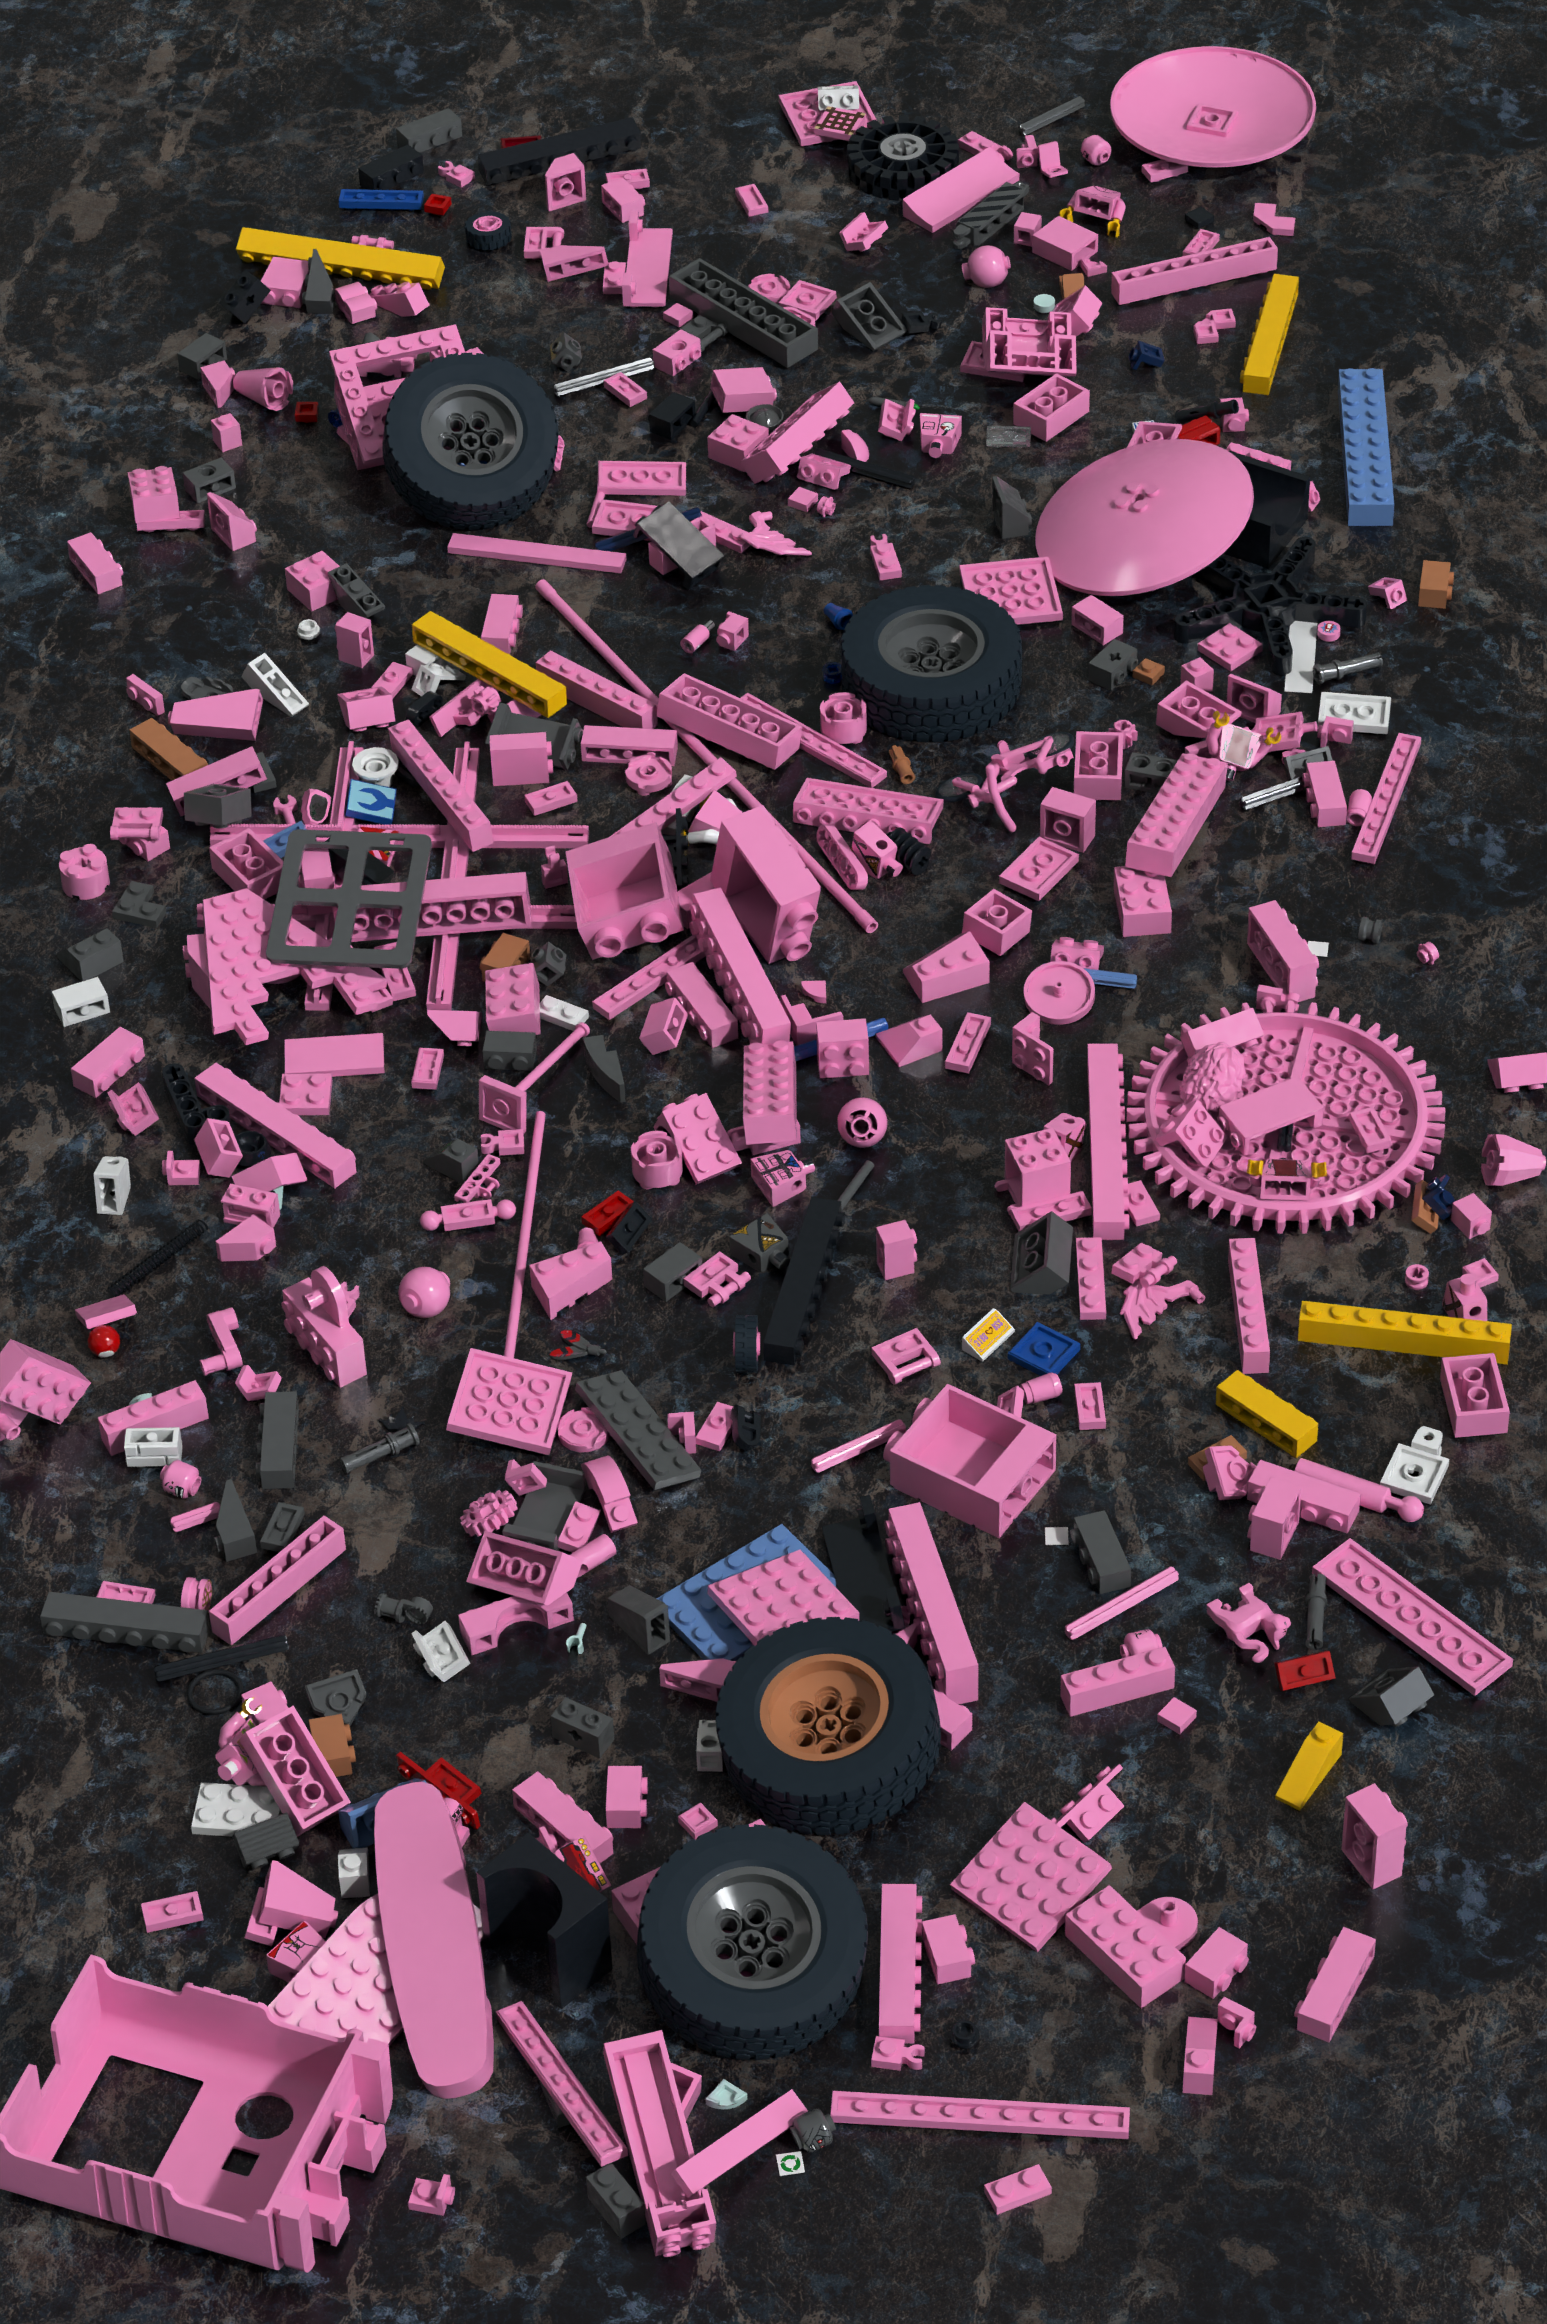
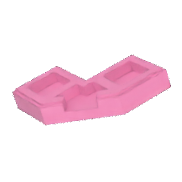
[1253,203,1295,236]
[1193,309,1236,344]

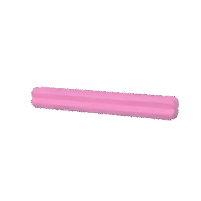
[811,1419,906,1473]

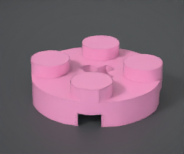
[625,755,672,796]

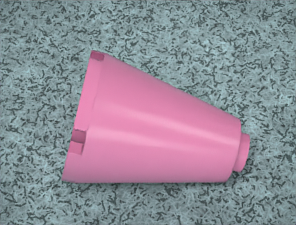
[233,367,293,411]

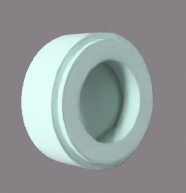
[1034,294,1055,313]

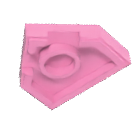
[1203,1446,1256,1500]

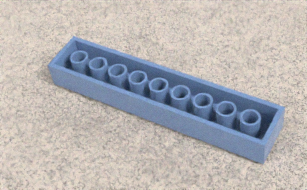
[1338,368,1394,526]

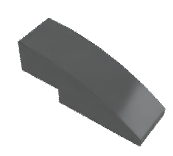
[583,1035,626,1102]

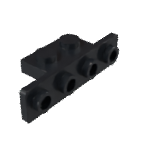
[663,808,689,891]

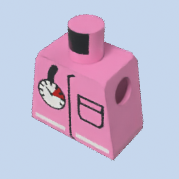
[920,413,962,458]

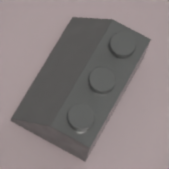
[1010,1211,1073,1295]

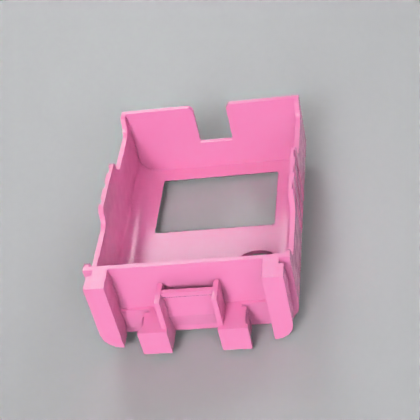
[0,1955,393,2273]

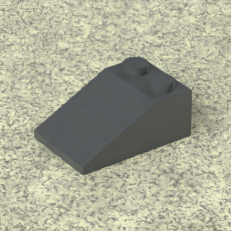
[831,282,907,351]

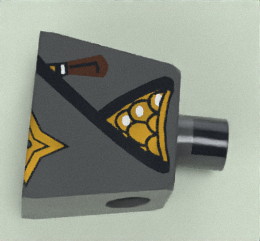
[729,1213,790,1272]

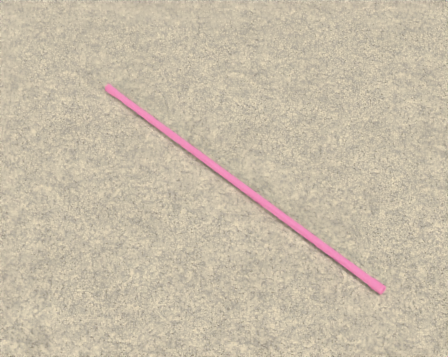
[535,579,878,933]

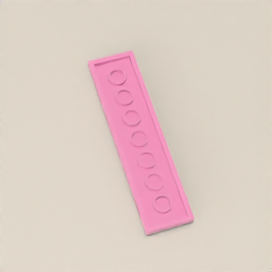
[1312,1538,1513,1696]

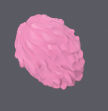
[1179,1042,1246,1113]

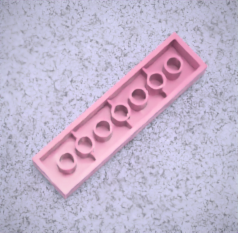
[1125,753,1228,877]
[332,872,531,942]
[689,887,791,1044]
[885,1502,978,1705]

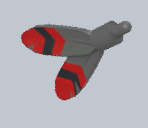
[550,1330,607,1360]

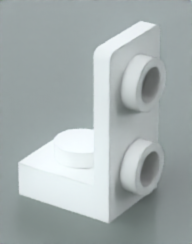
[411,663,466,696]

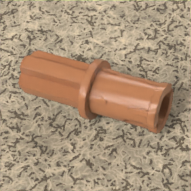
[889,745,915,784]

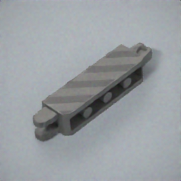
[953,181,1029,249]

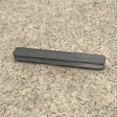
[1019,96,1085,136]

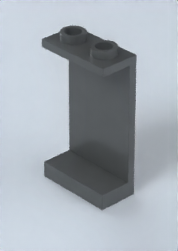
[485,702,583,770]
[502,1461,586,1551]

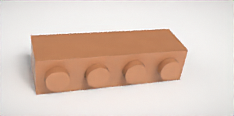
[129,718,208,781]

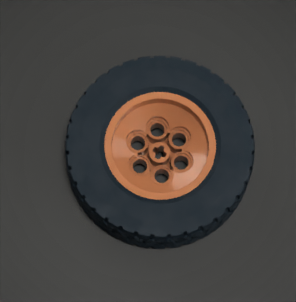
[716,1617,941,1835]

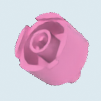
[820,692,867,744]
[59,844,110,900]
[631,1131,683,1190]

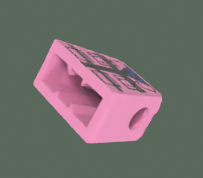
[751,1150,815,1207]

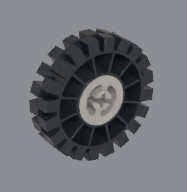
[847,115,959,201]

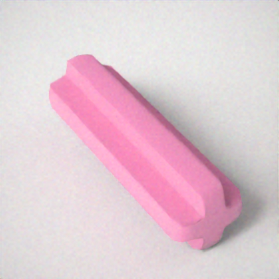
[170,1502,220,1532]

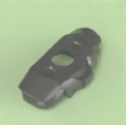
[181,676,233,700]

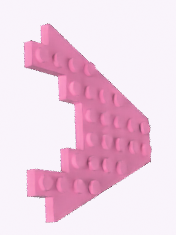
[202,888,387,1045]

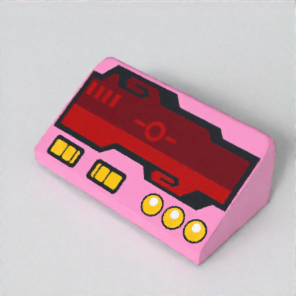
[554,1836,611,1893]

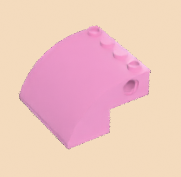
[982,307,1076,377]

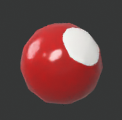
[88,1325,120,1358]

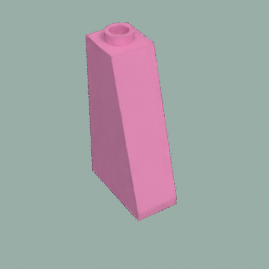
[168,689,263,741]

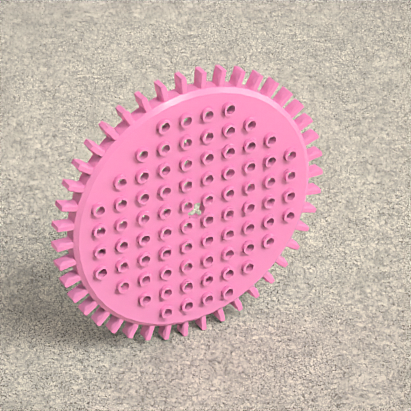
[1126,1000,1445,1234]

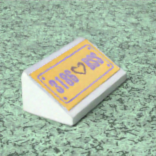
[962,1308,1015,1362]

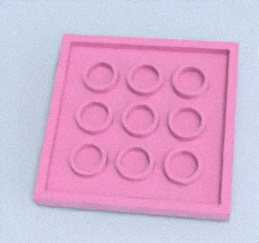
[779,81,876,146]
[959,556,1063,625]
[446,1348,572,1455]
[707,1550,860,1646]
[950,1802,1112,1952]

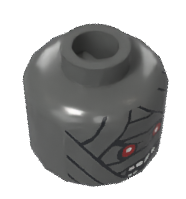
[790,2108,836,2153]

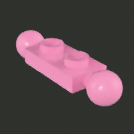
[420,1199,516,1231]

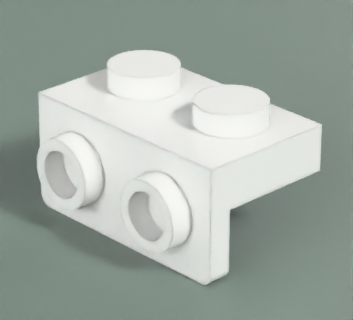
[411,1621,470,1682]

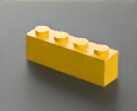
[1216,1370,1318,1458]

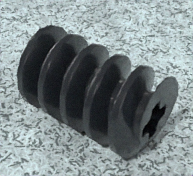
[886,827,931,875]

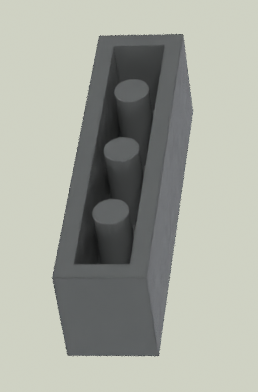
[256,1391,299,1489]

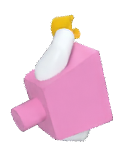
[684,790,742,846]

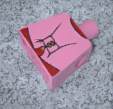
[266,1920,326,1982]

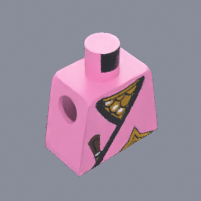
[851,820,903,879]

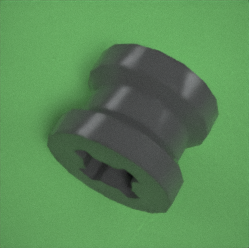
[1358,917,1383,944]

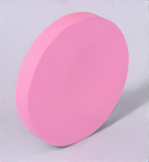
[1024,961,1095,1025]

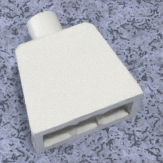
[94,1156,131,1215]

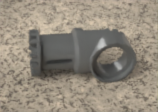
[374,1593,433,1624]

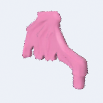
[740,511,812,556]
[1120,1279,1205,1340]

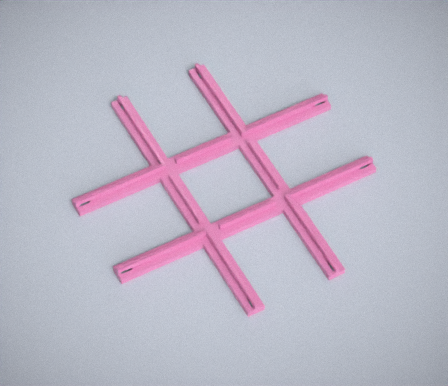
[197,741,589,1011]

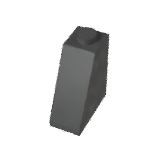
[608,1585,670,1655]

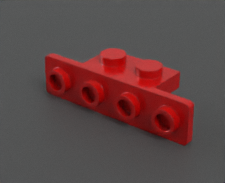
[396,1752,482,1830]

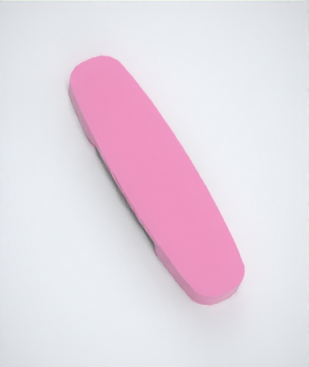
[374,1782,494,2099]

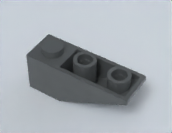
[302,249,335,314]

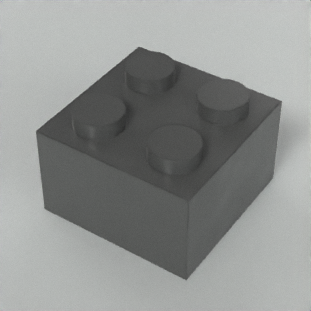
[184,784,252,828]

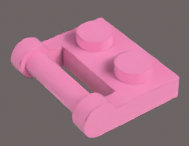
[524,227,564,259]
[110,807,163,840]
[871,1328,941,1385]

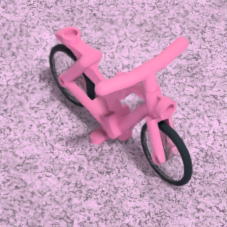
[935,732,1074,833]

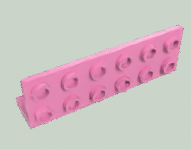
[622,211,673,307]

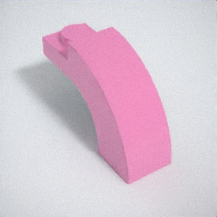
[581,1456,638,1533]

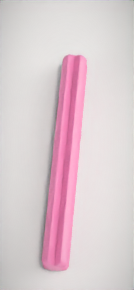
[1065,1566,1179,1640]

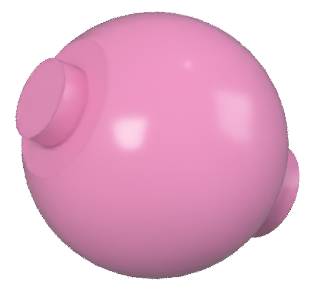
[962,245,1011,288]
[837,1097,887,1148]
[398,1267,450,1318]

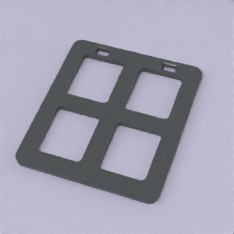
[266,829,432,969]

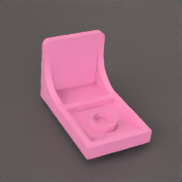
[654,1093,742,1185]

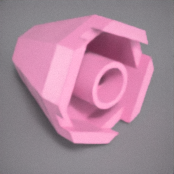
[1481,1134,1546,1186]

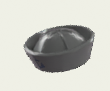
[746,404,784,434]

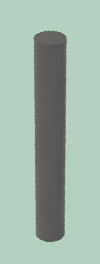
[837,1160,874,1210]

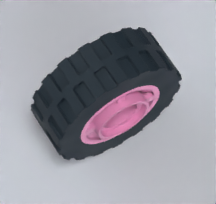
[465,211,512,250]
[733,1315,760,1373]

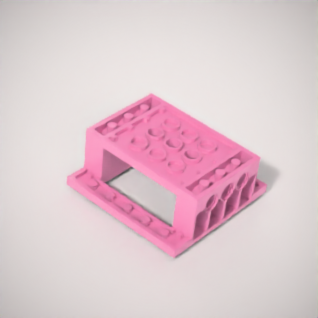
[329,324,481,470]

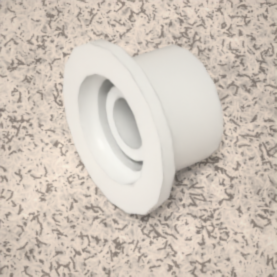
[352,747,399,787]

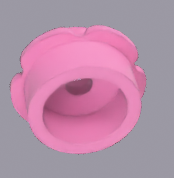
[817,496,836,517]
[1417,942,1439,965]

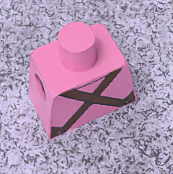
[1044,1113,1087,1162]
[1442,1274,1487,1321]

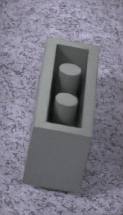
[396,108,462,153]
[1070,1510,1131,1594]

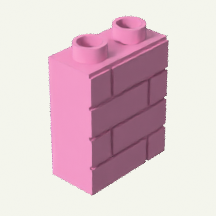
[710,805,821,964]
[566,822,684,960]
[883,1384,1056,1538]

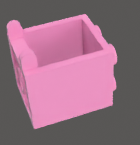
[995,1128,1071,1215]

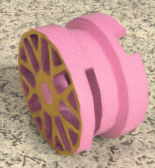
[181,1577,212,1612]

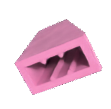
[258,1860,338,1938]

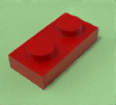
[581,1190,634,1236]
[1274,1651,1335,1691]

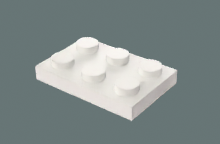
[1318,692,1391,734]
[191,1782,281,1837]

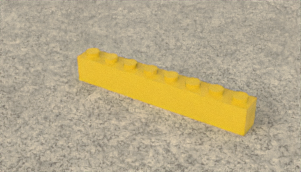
[1240,274,1299,395]
[412,611,567,718]
[1298,1301,1512,1365]

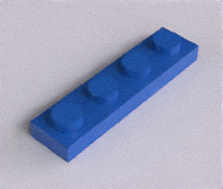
[339,189,424,210]

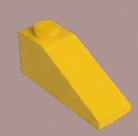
[1275,1722,1343,1811]

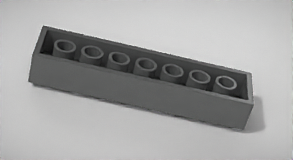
[669,258,818,368]

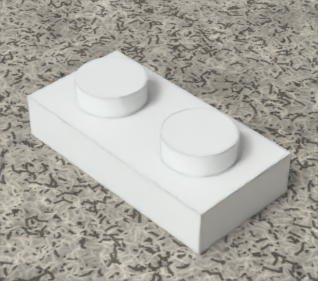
[539,995,589,1031]

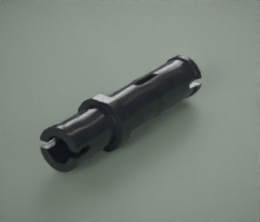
[1175,399,1239,424]

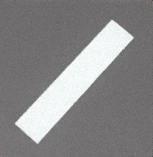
[1285,621,1317,693]

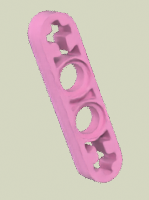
[816,825,868,890]

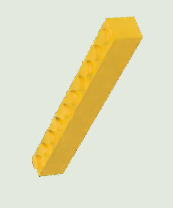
[236,227,445,290]

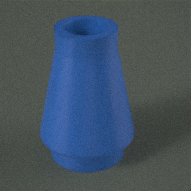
[824,603,853,630]

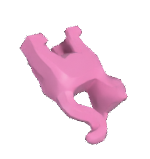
[1206,1583,1291,1663]

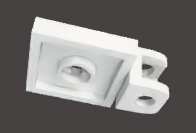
[1380,1426,1449,1505]

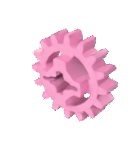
[460,1490,518,1537]

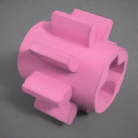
[471,686,500,715]
[1109,720,1138,749]

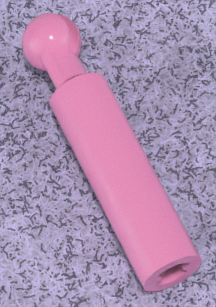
[1295,1458,1424,1522]

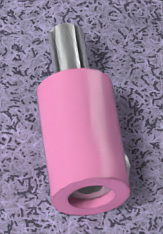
[680,620,715,653]

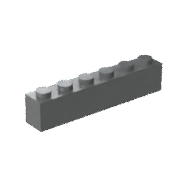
[40,1592,210,1653]

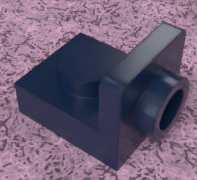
[1128,341,1165,370]
[1422,1174,1456,1220]

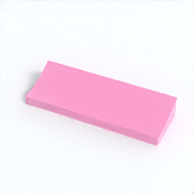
[903,147,1019,233]

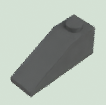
[214,1479,257,1562]

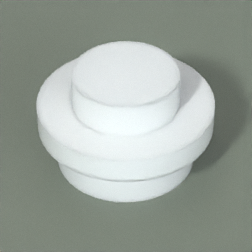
[297,619,320,640]

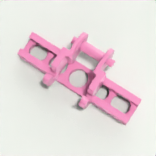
[454,1154,500,1203]

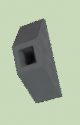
[328,563,385,618]

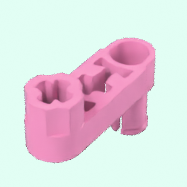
[199,1307,243,1376]

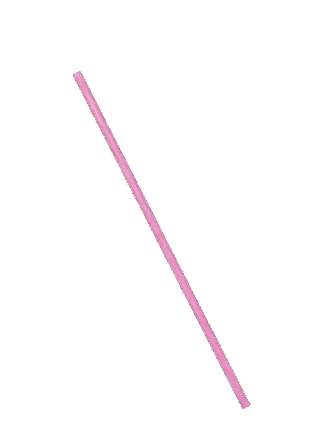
[504,1111,546,1358]

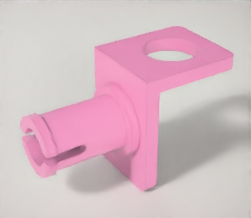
[1037,141,1068,178]

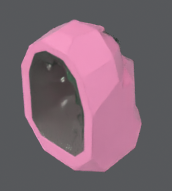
[301,789,331,825]

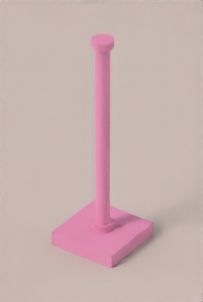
[479,1022,590,1133]

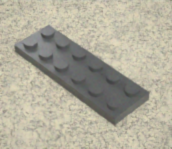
[575,1370,701,1490]

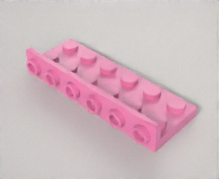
[793,778,944,844]

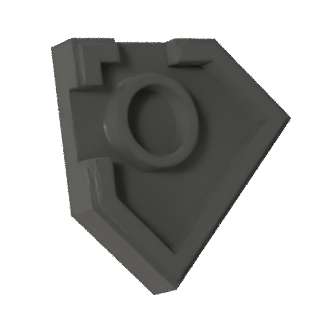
[305,1669,366,1726]

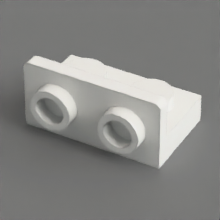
[818,85,859,111]

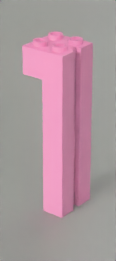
[603,2030,716,2257]

